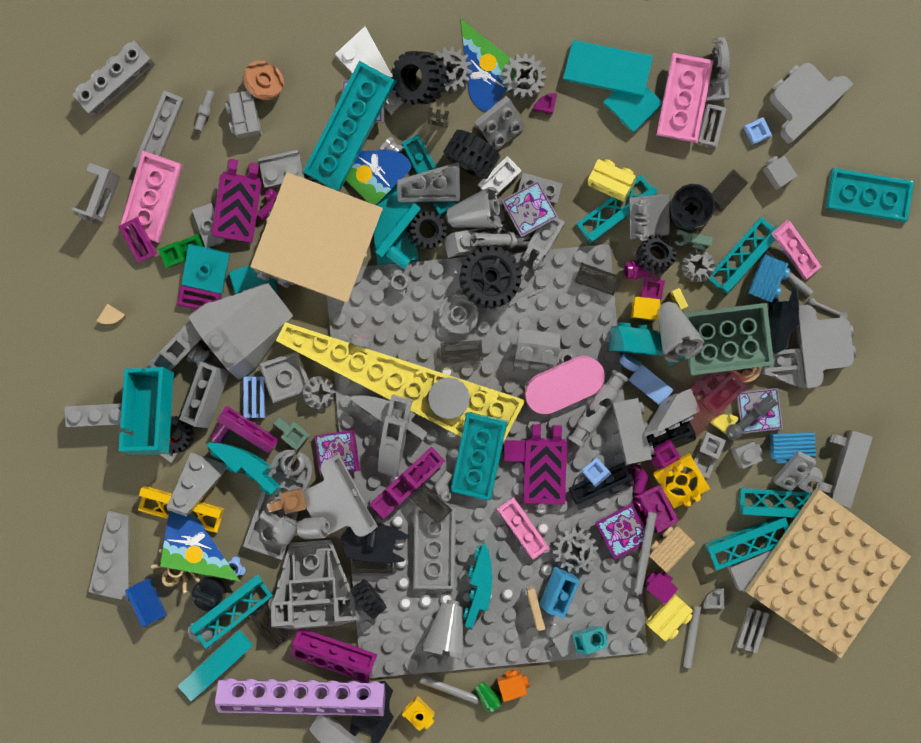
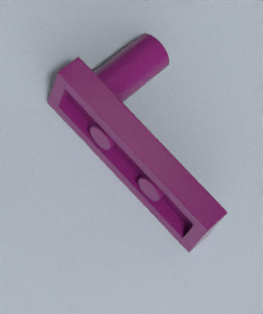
[211,406,278,454]

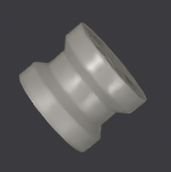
[379,137,404,153]
[187,343,212,367]

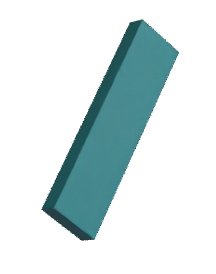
[401,134,456,216]

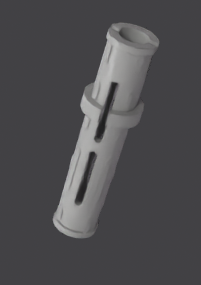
[471,232,531,248]

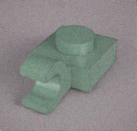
[674,230,713,250]
[273,417,310,451]

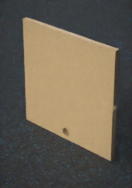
[250,172,383,303]

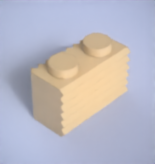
[649,524,695,573]

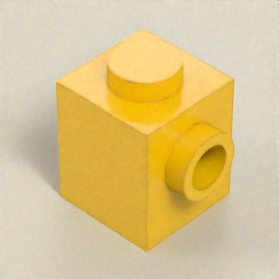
[630,297,661,321]

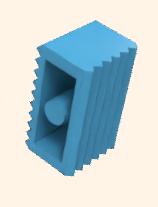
[747,254,790,302]
[769,432,816,463]
[539,567,580,618]

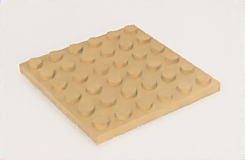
[745,488,911,658]

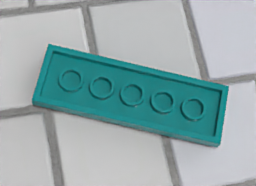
[303,61,396,192]

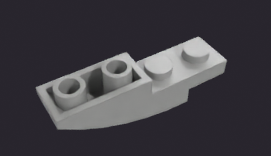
[148,320,201,370]
[378,394,413,477]
[350,395,428,441]

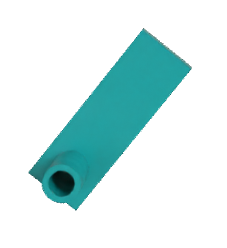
[374,203,421,269]

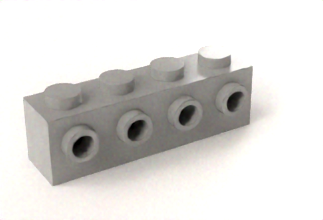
[72,41,155,117]

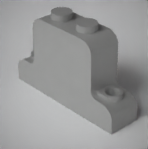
[770,63,854,144]
[795,305,856,388]
[303,454,378,536]

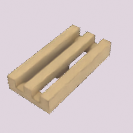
[526,586,545,631]

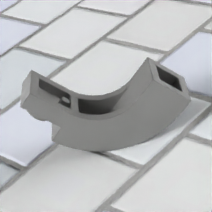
[309,715,367,743]

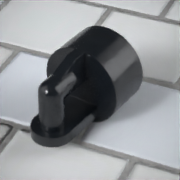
[191,577,226,611]

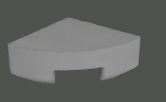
[702,588,724,609]

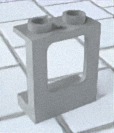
[72,163,120,224]

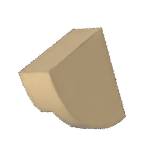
[96,304,126,324]

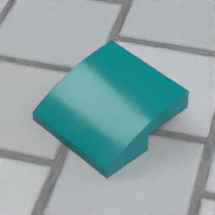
[603,86,662,133]

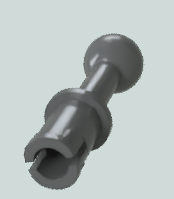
[726,393,778,440]

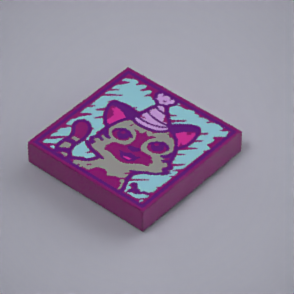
[314,430,360,476]
[595,503,645,559]

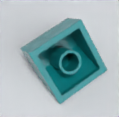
[609,322,663,355]

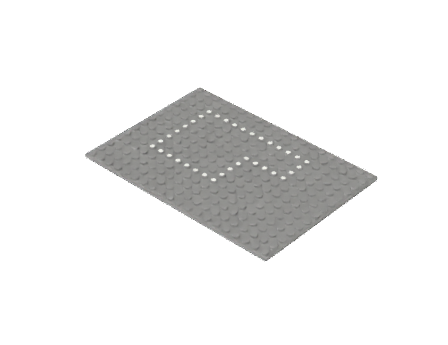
[327,244,647,678]

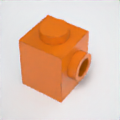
[497,669,530,702]

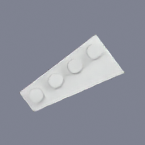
[335,27,404,115]

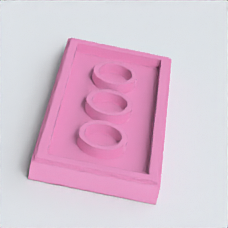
[656,53,714,143]
[119,151,183,243]

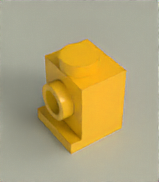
[402,695,435,731]

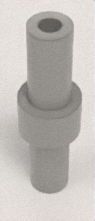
[194,90,215,132]

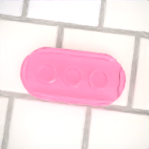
[525,356,605,414]

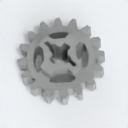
[435,47,472,93]
[501,53,546,100]
[552,527,598,573]

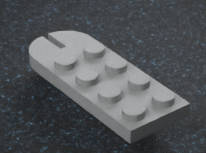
[243,450,313,560]

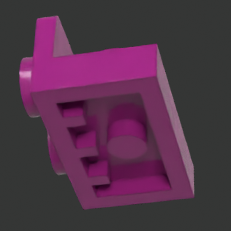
[633,484,679,533]

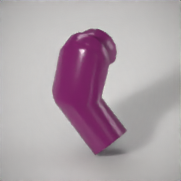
[257,189,278,220]
[629,464,648,494]

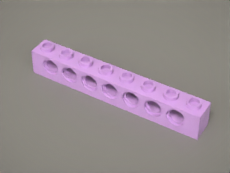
[215,678,385,716]

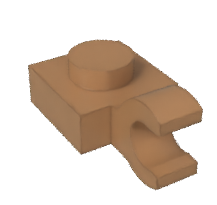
[266,488,307,514]

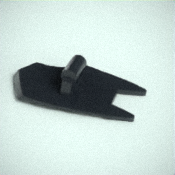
[768,288,799,354]
[341,522,410,563]
[350,681,394,743]

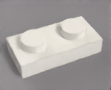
[478,156,522,196]

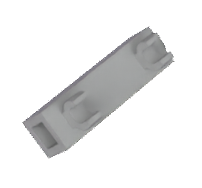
[815,430,873,508]

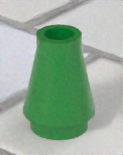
[474,681,503,713]

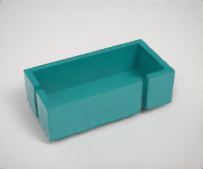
[118,367,174,455]

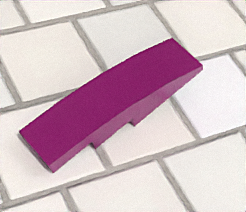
[369,446,446,520]

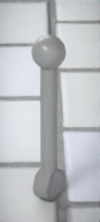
[807,298,848,319]

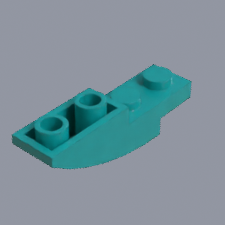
[207,442,283,495]
[463,542,493,629]

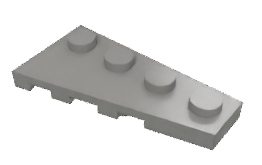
[88,511,130,601]

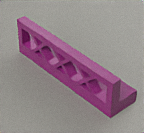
[291,629,377,683]

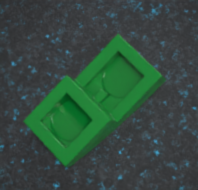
[158,234,205,268]

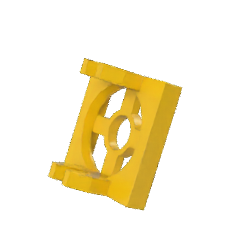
[653,453,710,509]

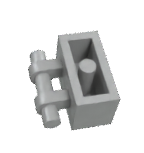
[514,329,560,372]

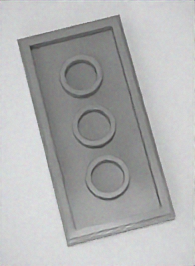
[413,506,456,590]

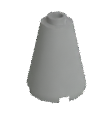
[445,187,505,228]
[657,302,705,362]
[422,600,463,659]

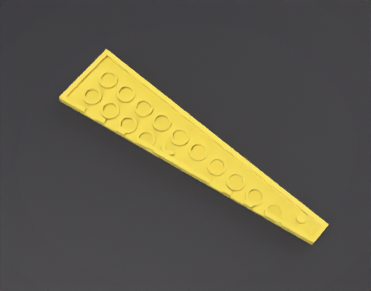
[276,322,525,442]

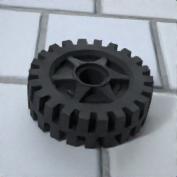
[459,246,522,309]

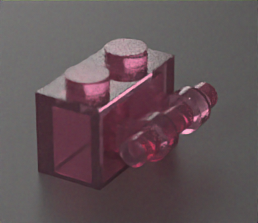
[691,372,747,416]

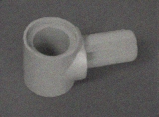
[260,508,298,545]

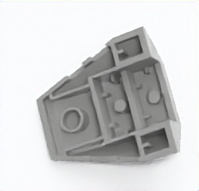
[188,283,293,380]
[271,540,356,629]

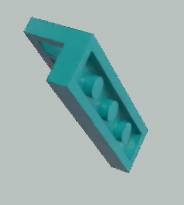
[576,175,658,244]
[708,217,778,294]
[739,488,813,518]
[704,516,789,570]
[189,574,273,649]

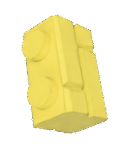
[588,159,636,202]
[645,594,693,641]

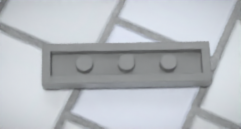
[133,91,184,168]

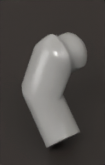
[435,470,453,502]

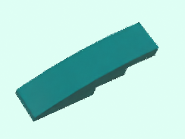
[178,630,253,701]

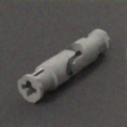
[568,369,628,448]

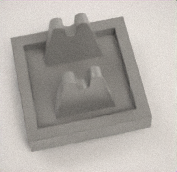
[474,96,526,150]

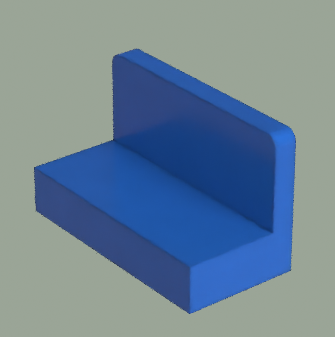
[125,578,167,627]

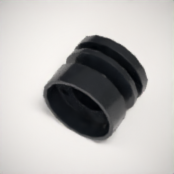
[669,184,715,233]

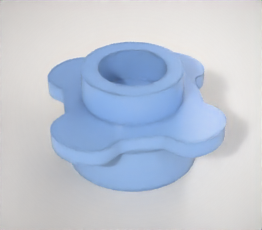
[228,556,246,581]

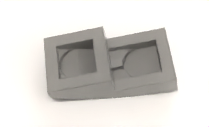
[688,432,726,479]

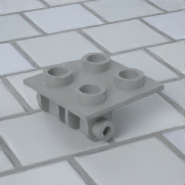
[630,194,669,241]

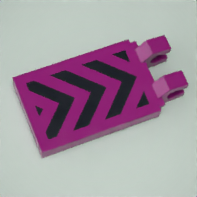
[211,158,262,243]
[523,424,567,504]

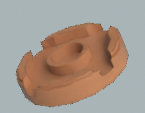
[242,60,284,100]

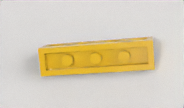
[138,486,225,533]

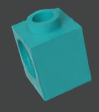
[572,626,608,655]

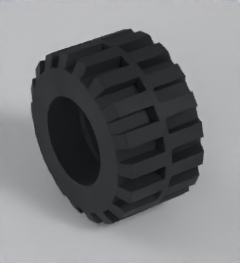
[390,51,447,104]
[443,129,500,179]

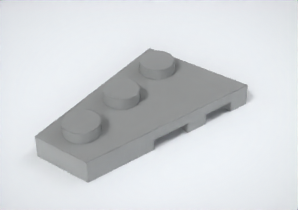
[397,162,460,202]
[167,452,228,516]

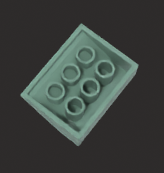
[684,303,774,375]

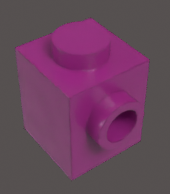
[644,570,679,605]

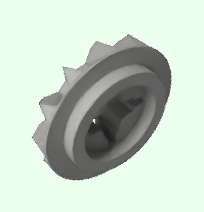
[682,249,715,282]
[303,376,336,409]

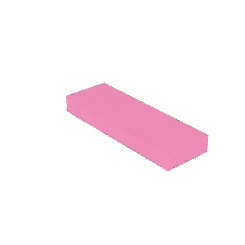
[771,220,822,280]
[496,497,549,560]

